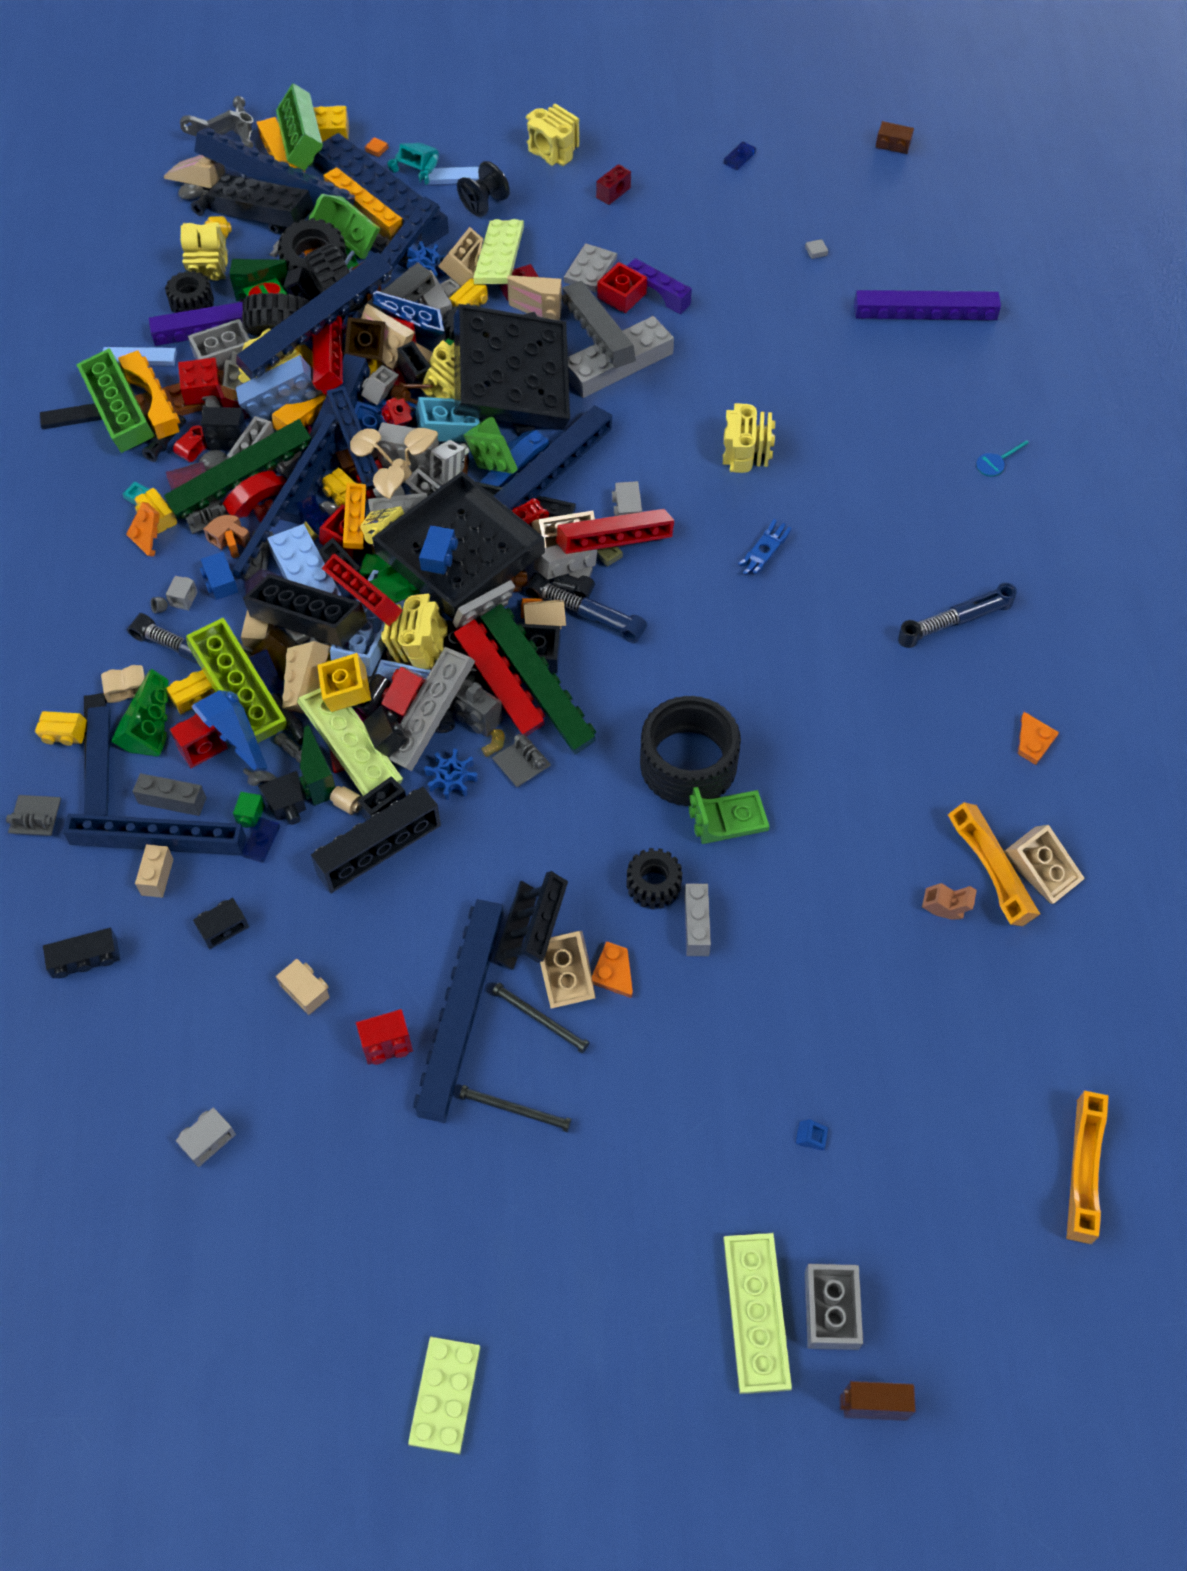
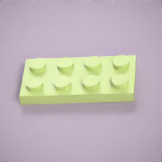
[408,1337,481,1455]

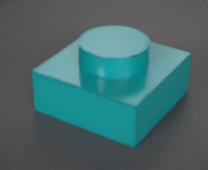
[122,481,150,505]

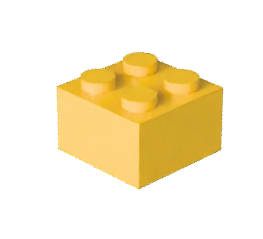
[313,106,349,142]
[317,653,371,712]

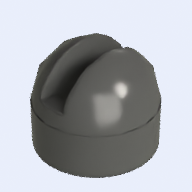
[150,597,168,613]

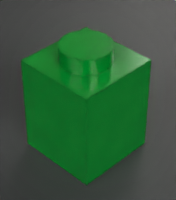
[233,792,265,828]

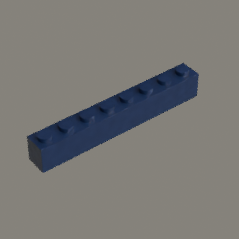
[63,813,246,855]

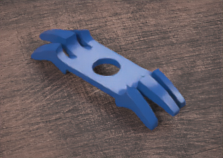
[738,519,792,575]

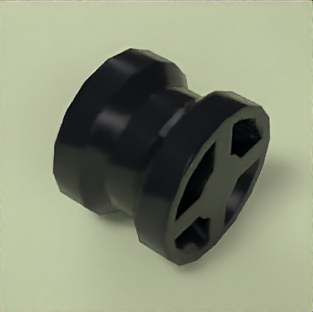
[435,708,455,733]

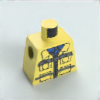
[361,506,404,544]

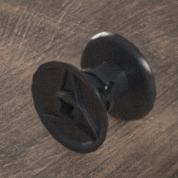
[457,161,510,217]

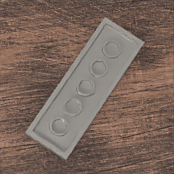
[388,647,475,771]

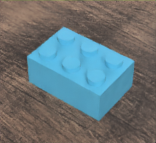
[415,397,480,442]

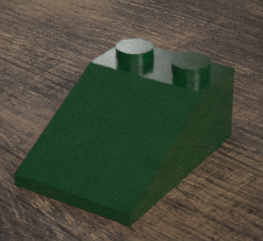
[229,259,288,301]
[299,725,336,806]

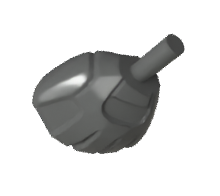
[178,183,209,200]
[189,450,227,471]
[318,501,340,516]
[243,768,277,786]

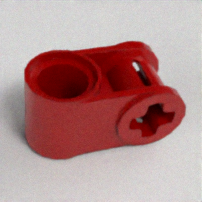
[173,425,207,462]
[512,498,549,527]

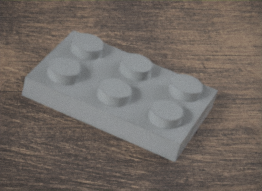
[564,243,617,292]
[452,580,515,629]

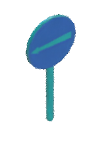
[976,440,1029,476]

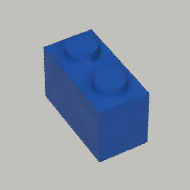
[419,525,458,574]
[199,552,239,600]

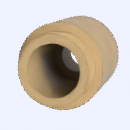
[330,786,362,815]

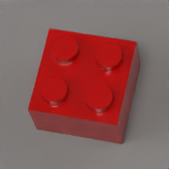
[597,262,647,313]
[178,357,221,405]
[319,504,368,560]
[170,713,228,769]
[356,1009,413,1065]

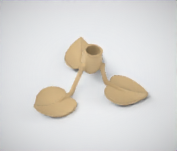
[350,428,438,499]

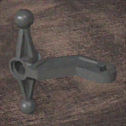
[180,96,253,148]

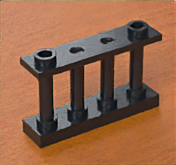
[494,871,568,970]

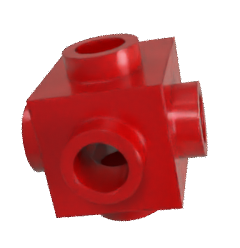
[382,398,412,426]

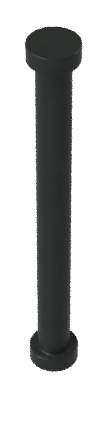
[492,982,590,1054]
[459,1085,572,1132]

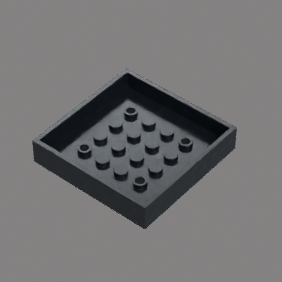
[454,304,570,430]
[372,471,545,619]

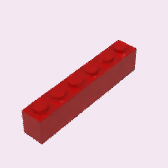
[313,316,343,395]
[556,509,674,554]
[321,553,403,627]
[454,619,546,736]

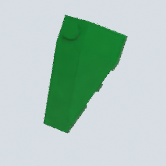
[112,669,169,756]

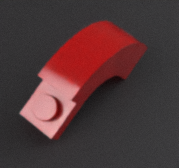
[222,471,287,518]

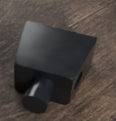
[397,341,431,384]
[258,771,306,825]

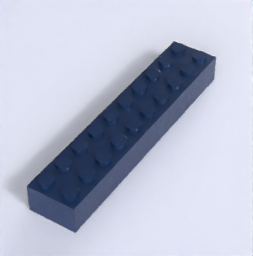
[314,133,449,248]

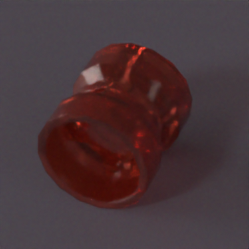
[252,499,273,524]

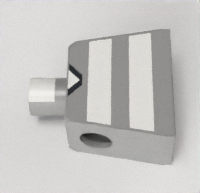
[429,440,469,486]

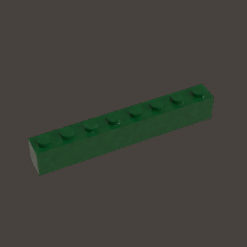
[164,419,312,520]
[481,603,597,755]

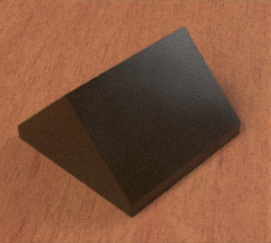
[345,317,386,360]
[250,625,299,681]

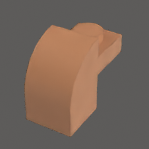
[204,515,251,550]
[922,883,977,920]

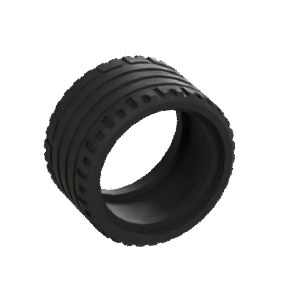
[640,696,741,806]

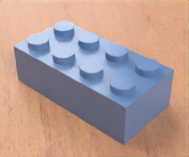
[236,355,323,420]

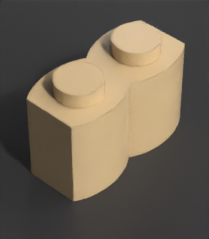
[101,665,146,703]

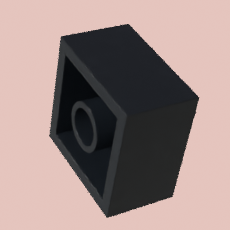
[200,407,247,450]

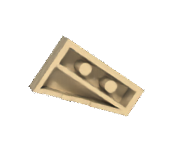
[438,227,483,287]
[531,511,595,548]
[282,641,331,714]

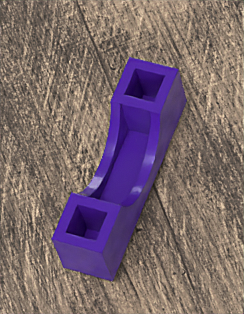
[627,258,692,315]

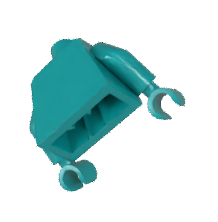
[388,143,439,185]

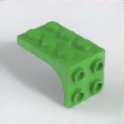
[309,194,380,259]
[463,417,518,474]
[688,787,770,844]

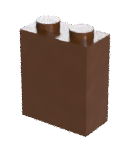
[839,1381,915,1421]

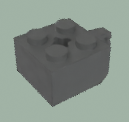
[453,679,503,737]

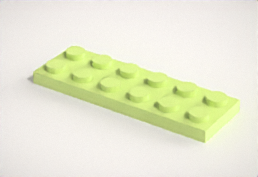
[473,219,524,284]
[297,688,403,796]
[723,1233,792,1394]

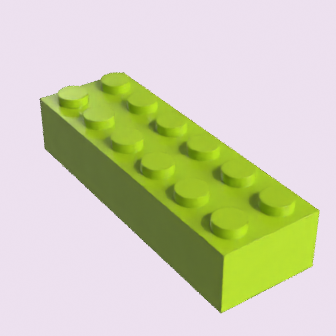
[186,617,286,743]

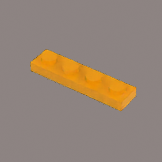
[343,483,366,549]

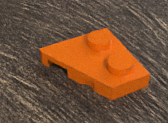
[126,502,160,556]
[1018,712,1059,765]
[592,941,633,998]

